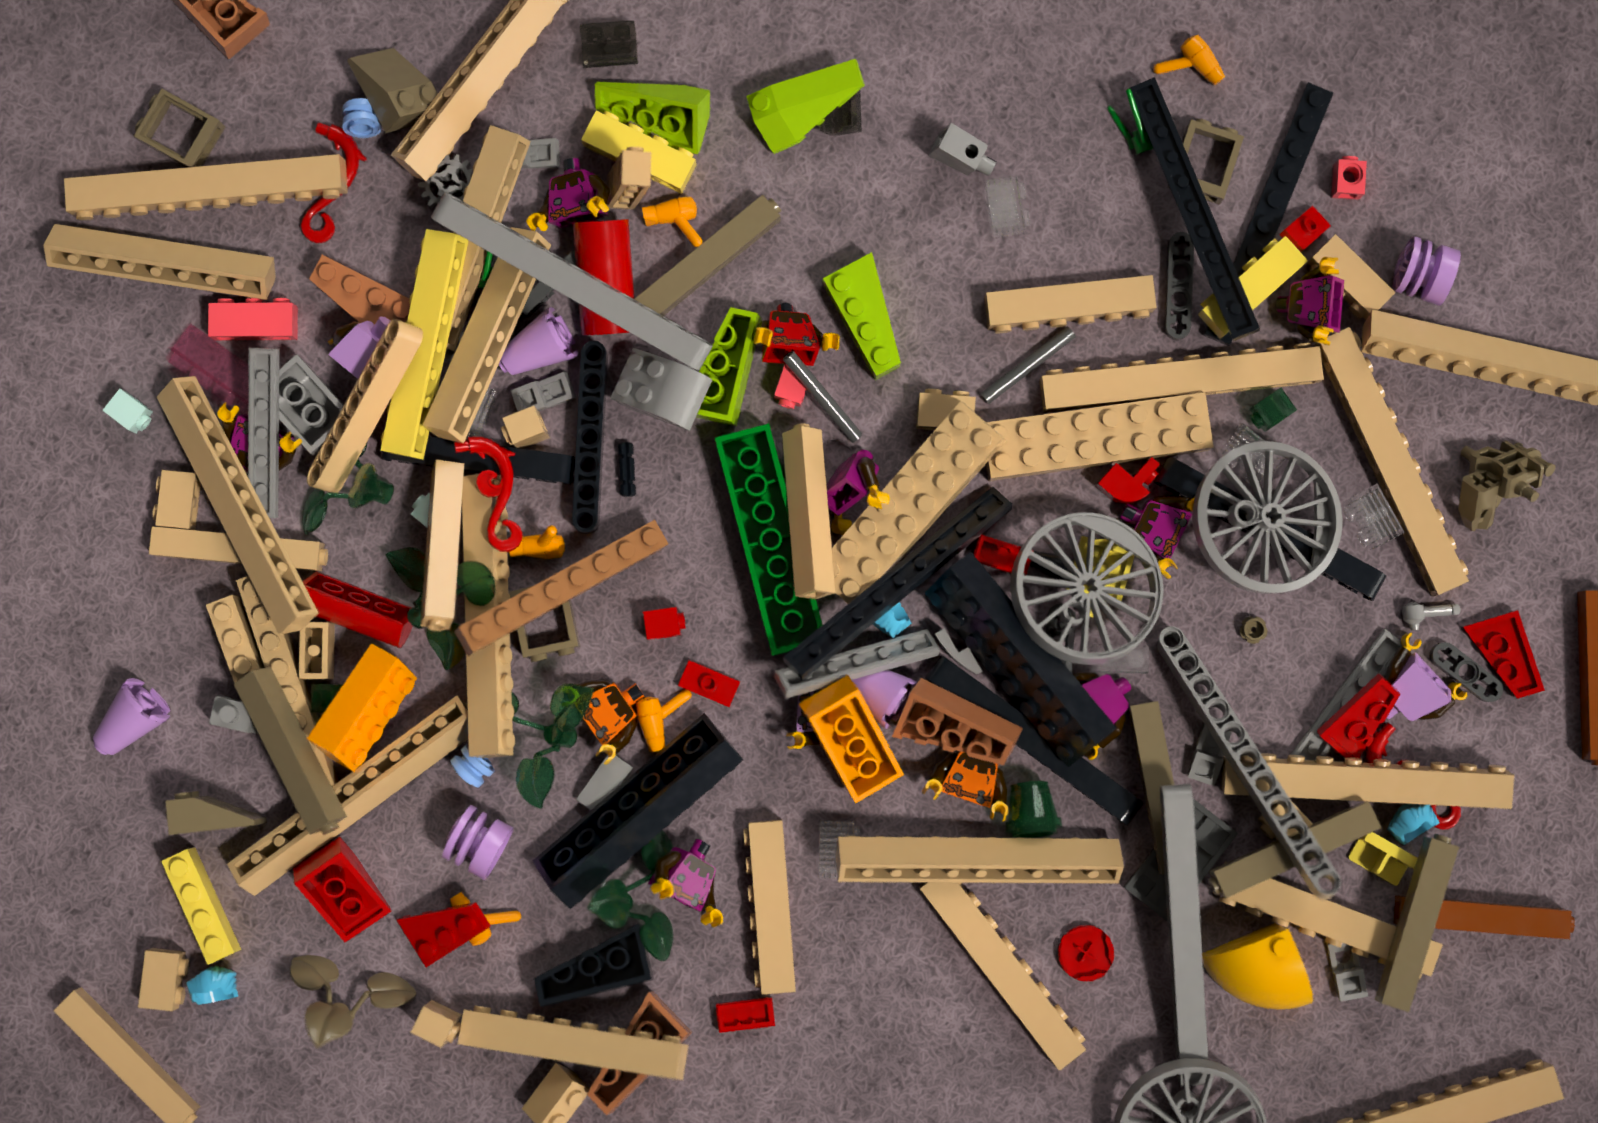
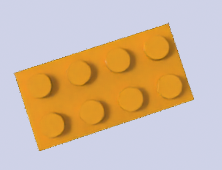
[307,643,417,772]
[799,675,904,804]

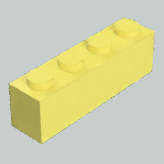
[581,111,696,194]
[1198,236,1308,339]
[161,847,241,965]

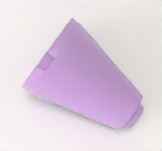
[499,307,578,375]
[852,670,918,729]
[93,678,170,755]

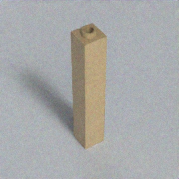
[782,424,836,599]
[420,460,464,631]
[149,526,328,571]
[54,987,200,1123]

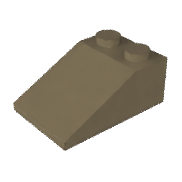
[347,48,438,133]
[165,791,267,835]

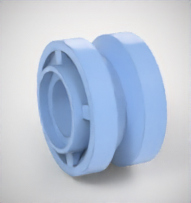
[342,98,382,138]
[450,744,495,788]

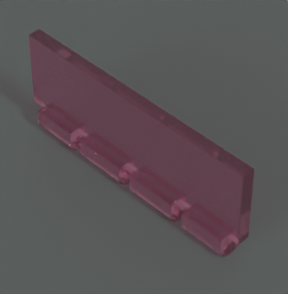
[169,324,249,415]

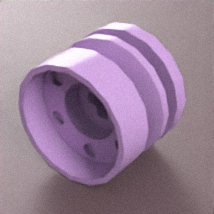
[1392,236,1461,306]
[442,805,514,880]

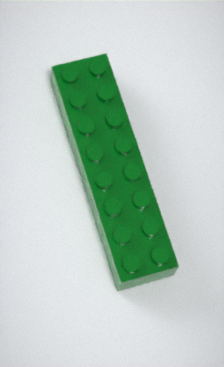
[715,423,823,656]

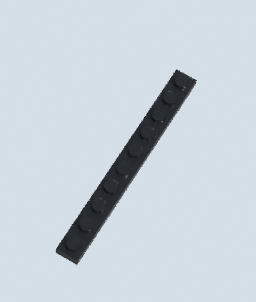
[1129,77,1260,341]
[1203,82,1334,346]
[783,487,1012,681]

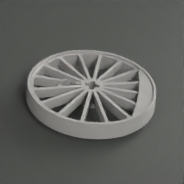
[1192,441,1342,594]
[1010,512,1163,665]
[1114,1058,1267,1123]

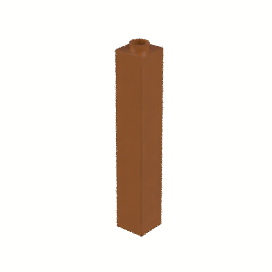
[1577,590,1598,765]
[1393,895,1575,940]

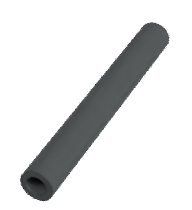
[980,326,1076,404]
[783,351,862,443]

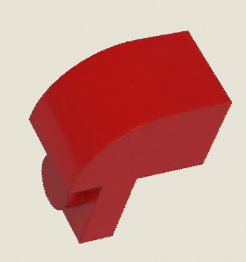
[1095,457,1160,504]

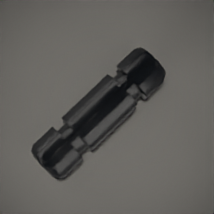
[618,442,636,497]

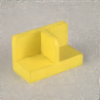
[1348,832,1418,886]

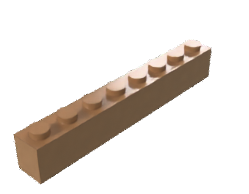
[454,520,669,656]

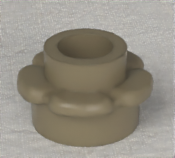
[1240,616,1268,644]

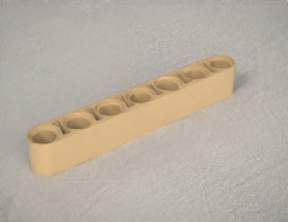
[307,319,423,494]

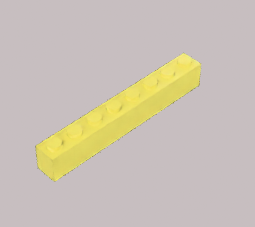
[380,229,469,460]

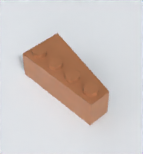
[172,0,270,60]
[309,255,410,324]
[892,678,1023,765]
[587,991,692,1115]

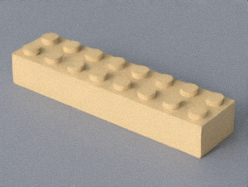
[986,392,1214,481]
[832,401,1007,604]

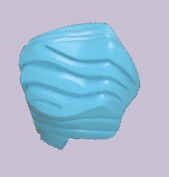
[873,602,912,638]
[1387,804,1440,845]
[186,966,238,1005]

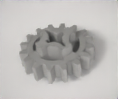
[418,154,473,209]

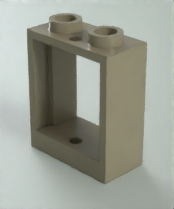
[134,88,225,168]
[1167,119,1244,205]
[509,587,580,662]

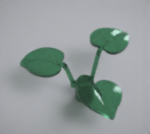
[302,441,394,535]
[386,547,496,670]
[511,684,594,808]
[587,830,674,962]

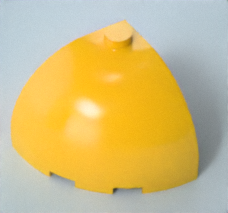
[1202,923,1313,1010]

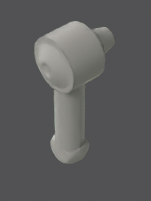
[1402,602,1461,630]

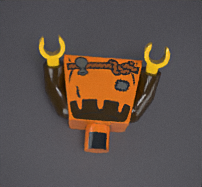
[557,680,645,765]
[922,751,1008,821]

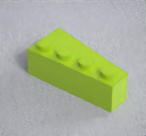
[823,252,901,380]

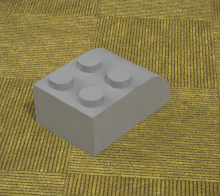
[610,348,712,431]
[279,354,344,457]

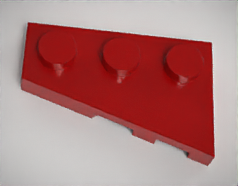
[1462,610,1545,699]
[1317,673,1401,759]
[397,902,491,968]

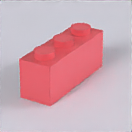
[208,298,298,340]

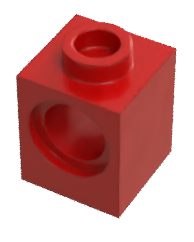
[643,607,686,640]

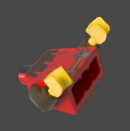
[752,303,840,366]

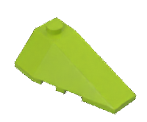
[746,59,865,154]
[595,82,710,155]

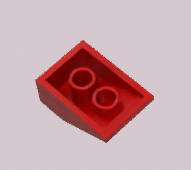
[293,837,391,943]

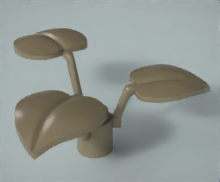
[290,955,417,1048]

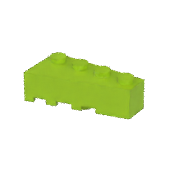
[696,307,762,427]

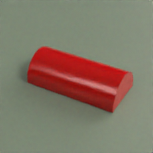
[573,219,635,335]
[302,571,419,648]

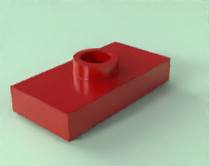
[1279,206,1331,252]
[974,535,1034,576]
[678,660,740,708]
[716,997,775,1033]

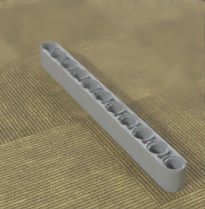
[431,192,713,370]
[1157,626,1341,900]
[1160,784,1208,1087]

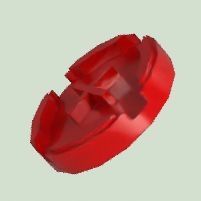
[1058,925,1114,981]

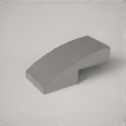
[521,138,560,169]
[510,372,576,412]
[933,628,982,675]
[1187,723,1232,786]
[576,755,633,811]
[1326,943,1368,1002]

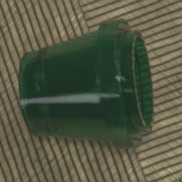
[1005,781,1063,838]

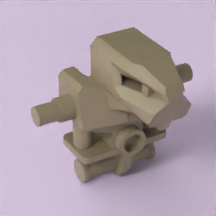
[1458,441,1556,531]

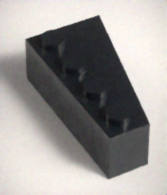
[534,923,654,1007]

